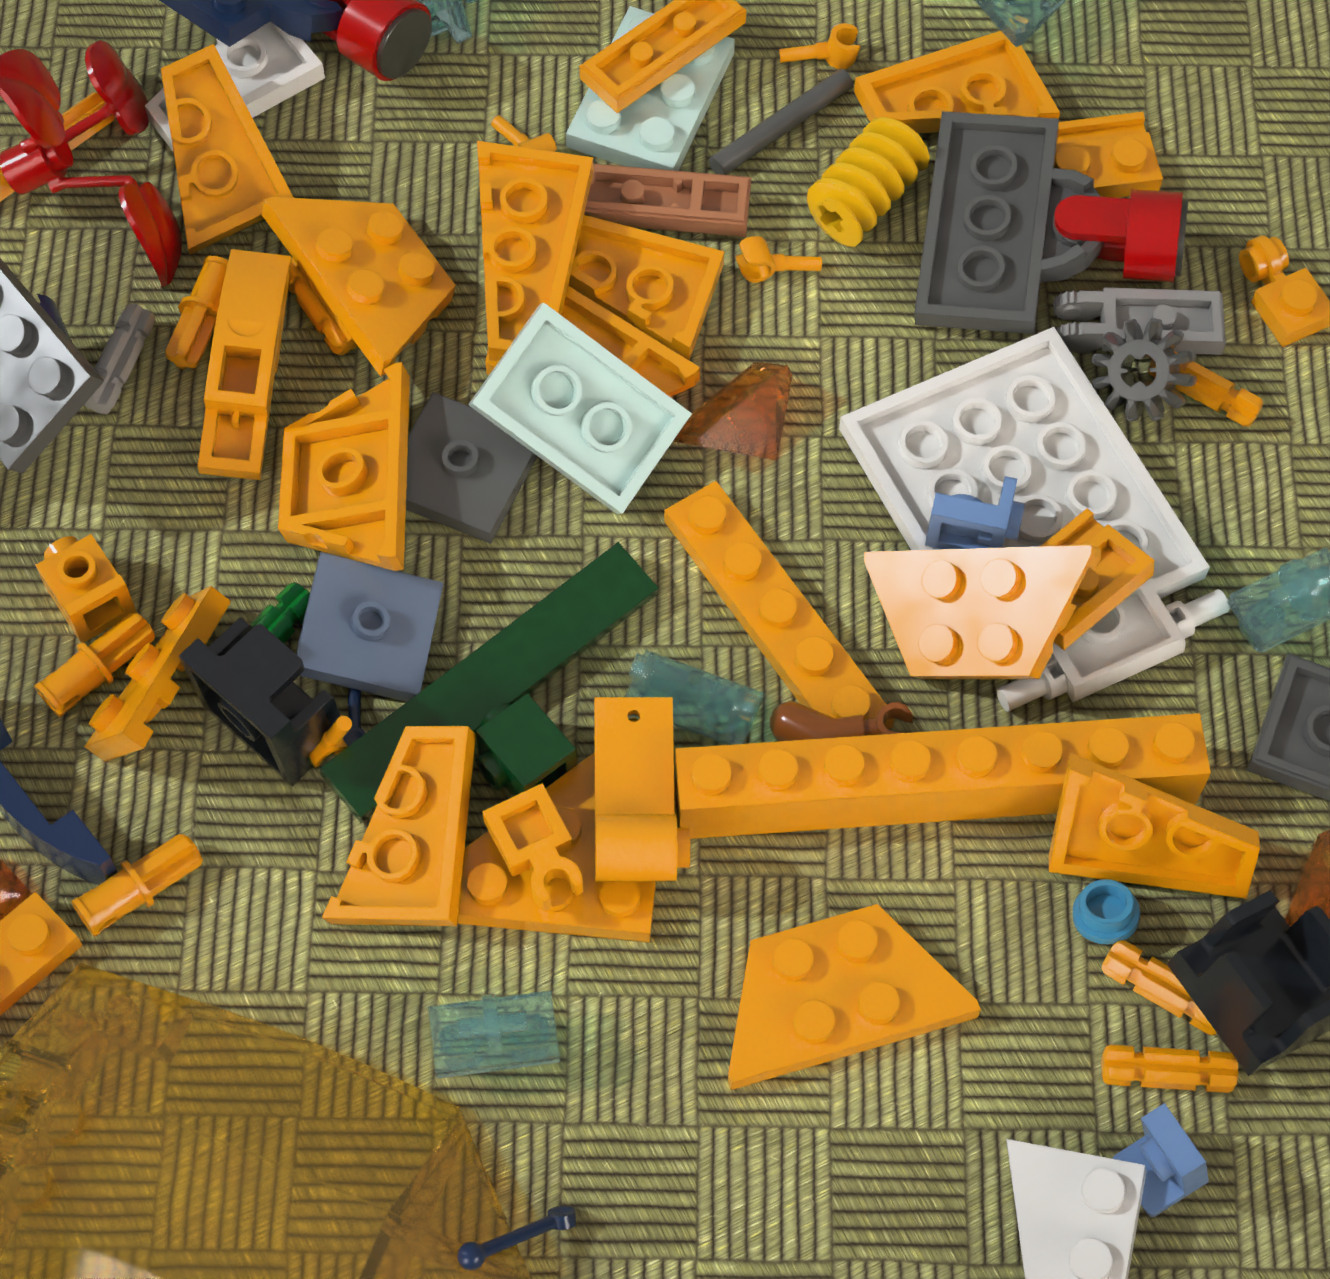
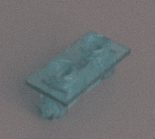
[625,650,765,745]

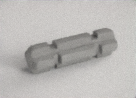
[84,304,155,414]

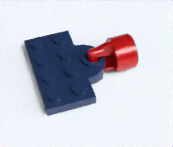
[159,0,432,81]

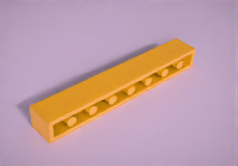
[674,713,1211,839]

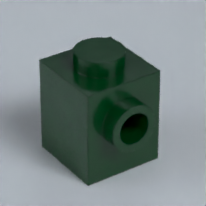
[475,693,577,797]

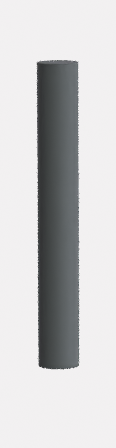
[709,69,853,175]

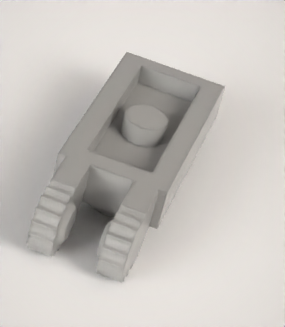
[1053,288,1226,355]

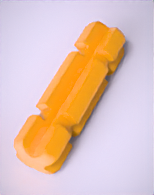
[288,257,358,356]
[1148,350,1263,427]
[1102,940,1217,1035]
[1101,1044,1238,1093]

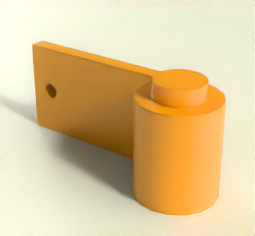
[594,697,690,882]

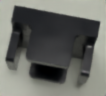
[179,617,341,787]
[1167,890,1330,1076]

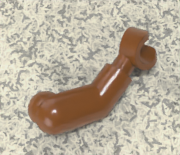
[770,701,913,741]

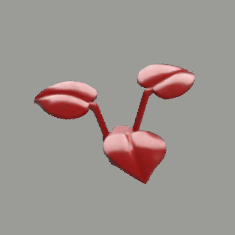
[0,40,182,288]

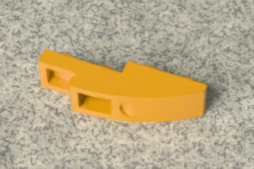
[198,249,292,480]

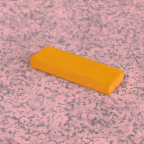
[579,0,746,113]

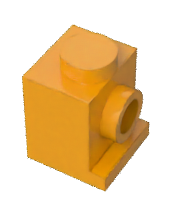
[35,534,137,643]

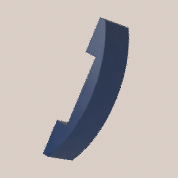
[0,718,118,885]

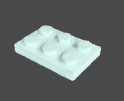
[566,6,735,171]
[468,302,692,514]

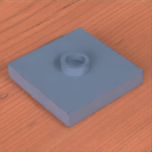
[296,552,443,702]

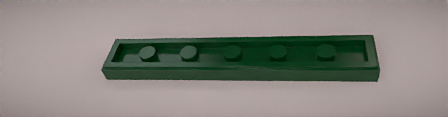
[320,542,659,823]

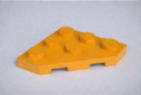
[457,752,656,943]

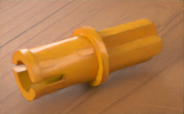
[165,256,228,370]
[34,613,156,718]
[71,834,203,937]

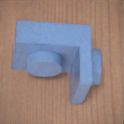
[925,476,1025,549]
[1113,1103,1209,1217]

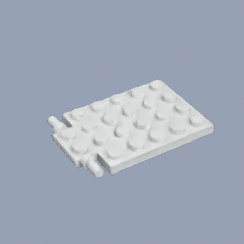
[839,327,1230,712]

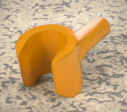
[779,23,861,69]
[491,115,557,152]
[735,236,822,283]
[308,715,352,768]

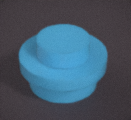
[1073,879,1140,945]

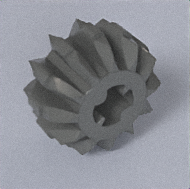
[1092,318,1197,421]

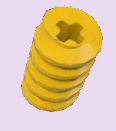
[807,117,930,247]

